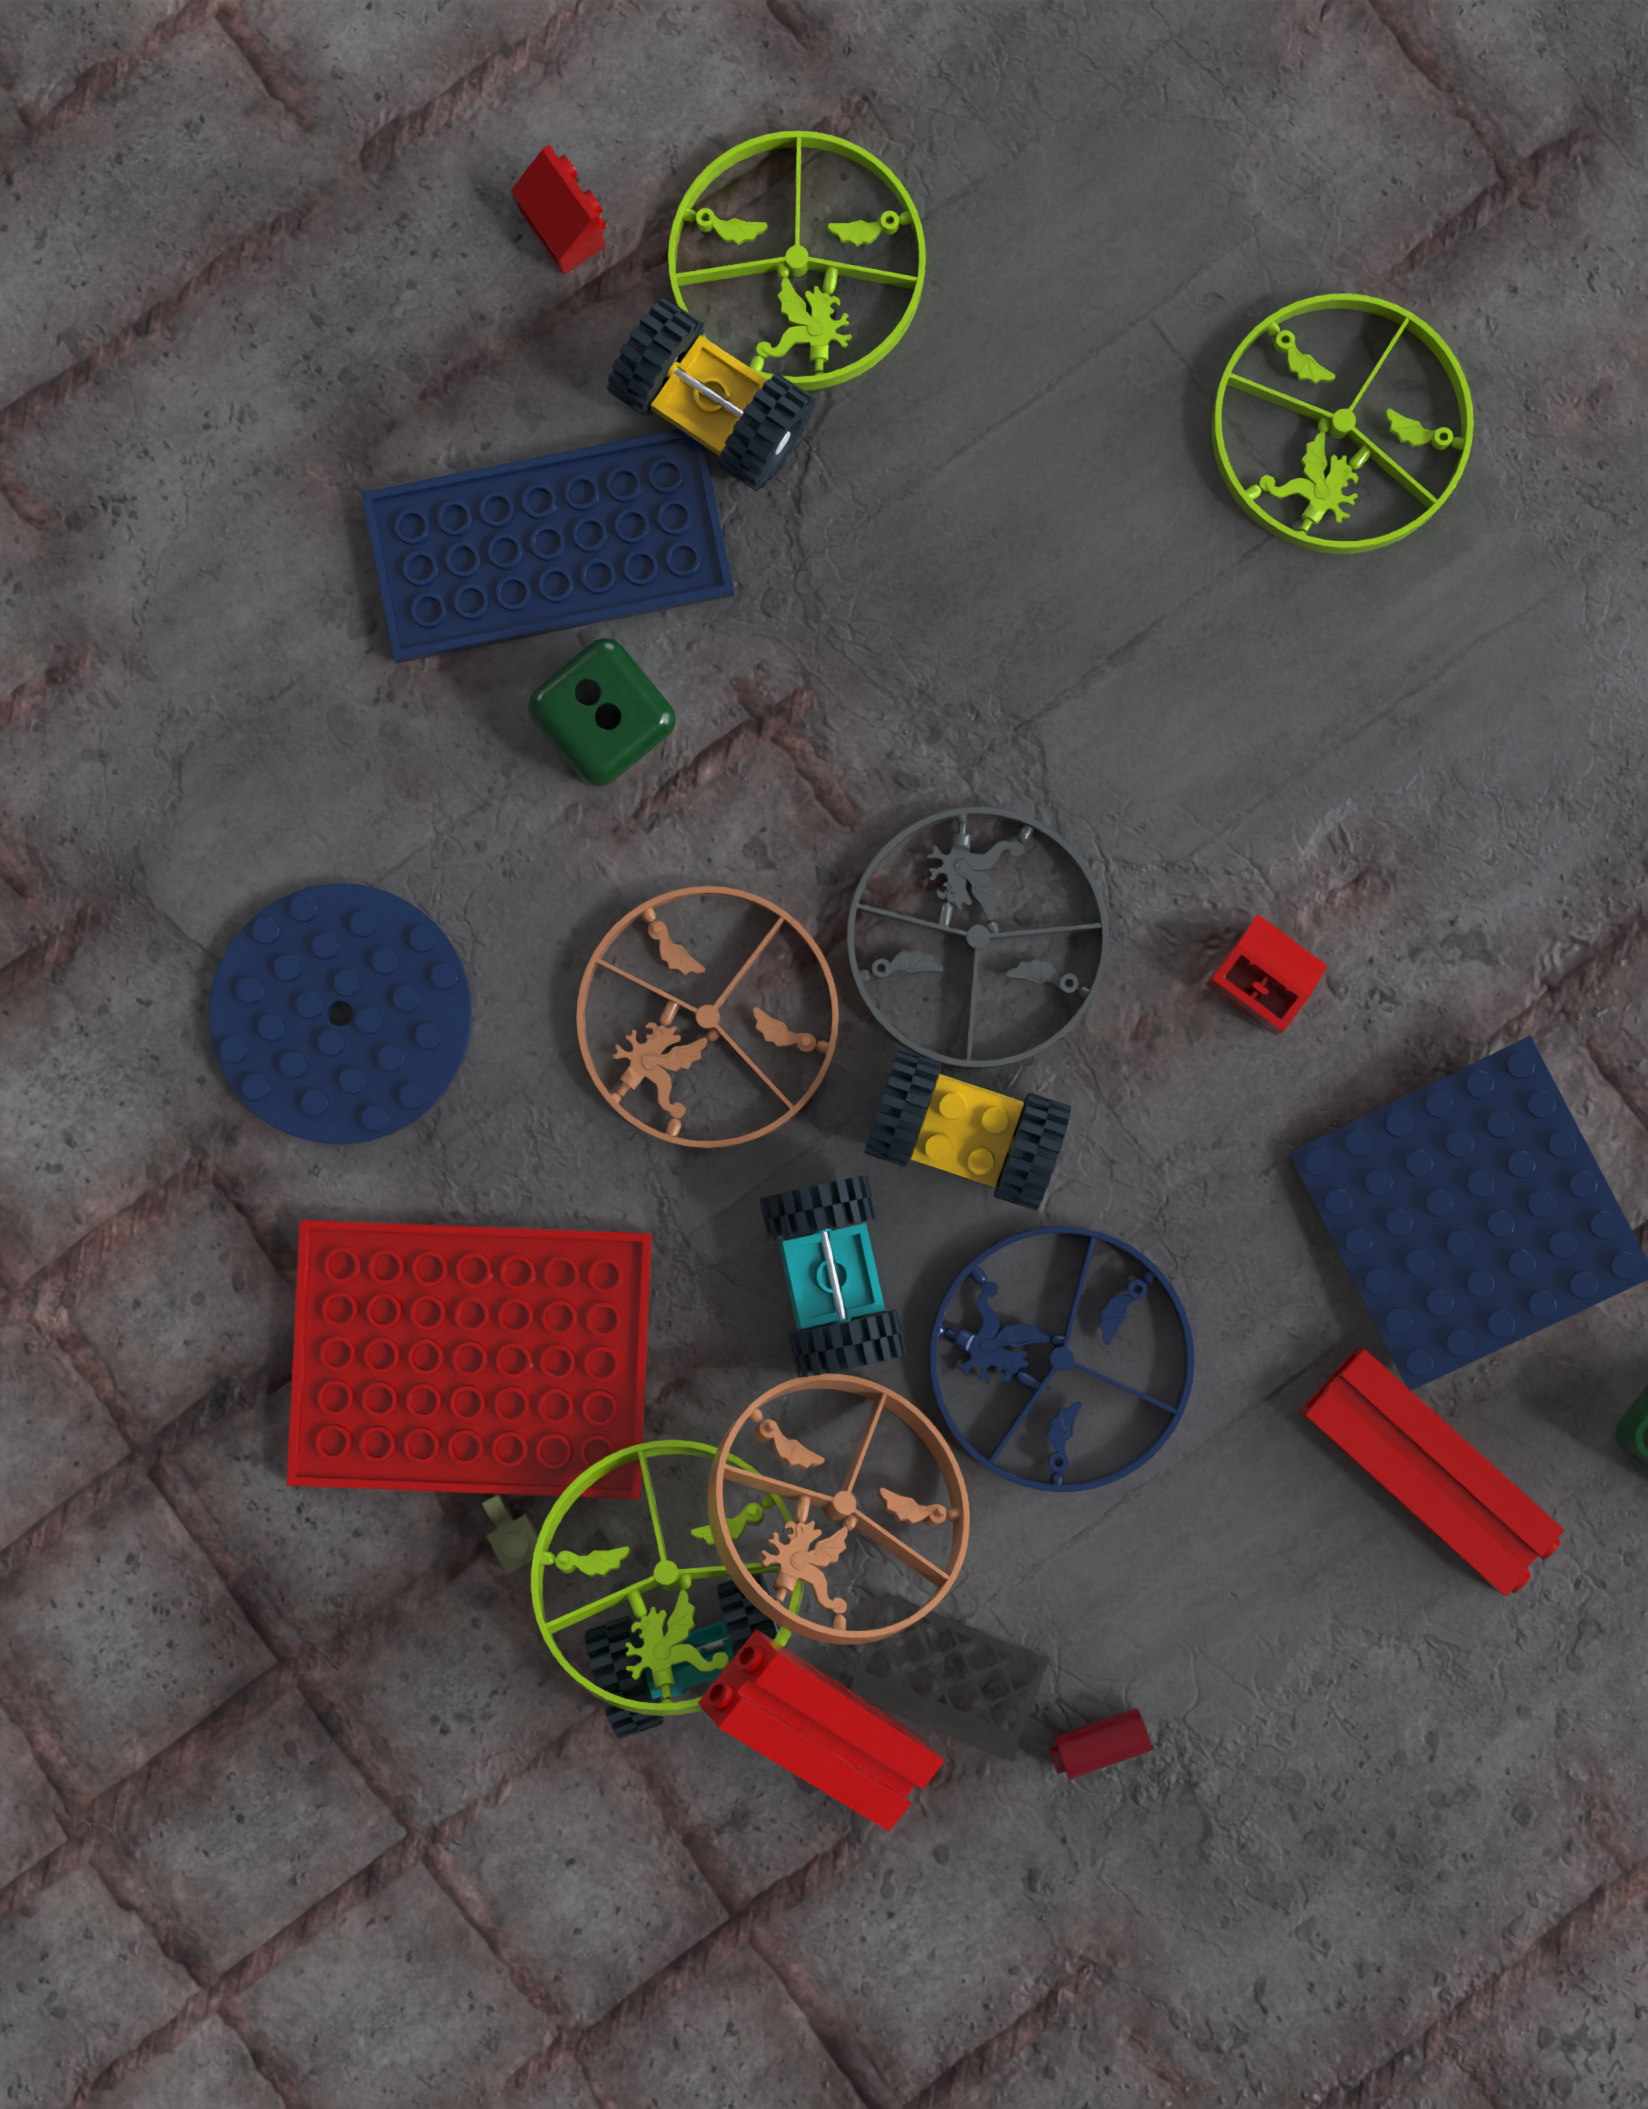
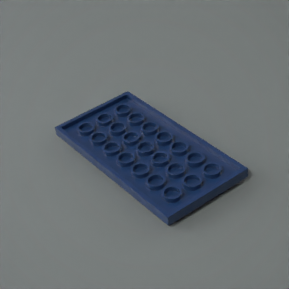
[361,429,735,663]

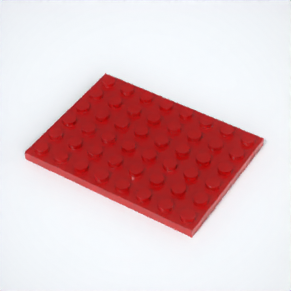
[286,1220,652,1499]

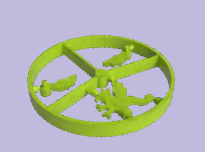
[668,131,926,391]
[1211,293,1474,554]
[531,1440,804,1716]

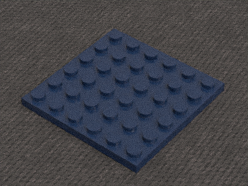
[1289,1036,1648,1391]

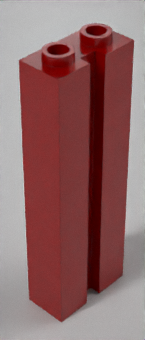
[1298,1347,1565,1596]
[698,1629,945,1832]

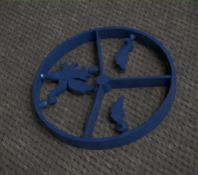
[929,1226,1195,1492]

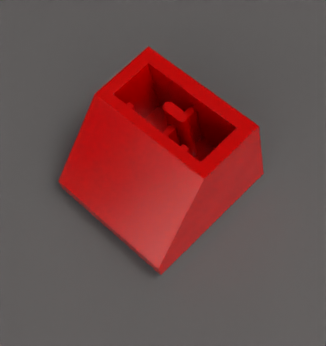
[511,145,606,275]
[1205,914,1327,1036]

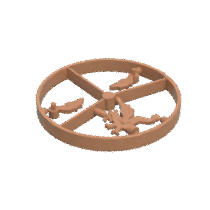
[576,886,839,1149]
[707,1374,970,1645]

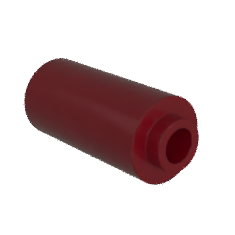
[1048,1707,1153,1780]

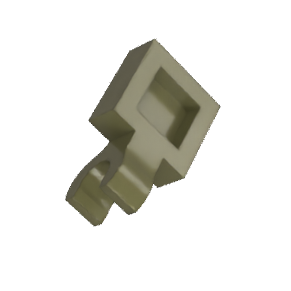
[482,1494,539,1574]

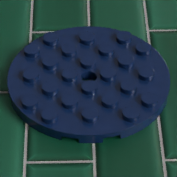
[209,883,472,1144]

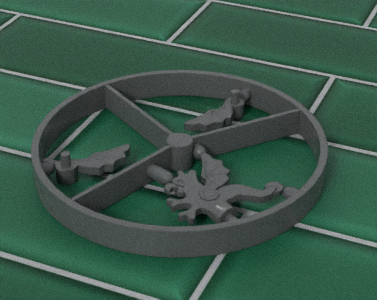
[847,807,1109,1069]

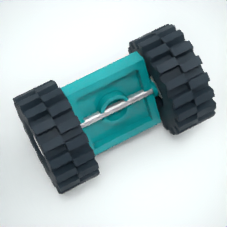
[759,1175,907,1378]
[585,1574,789,1739]

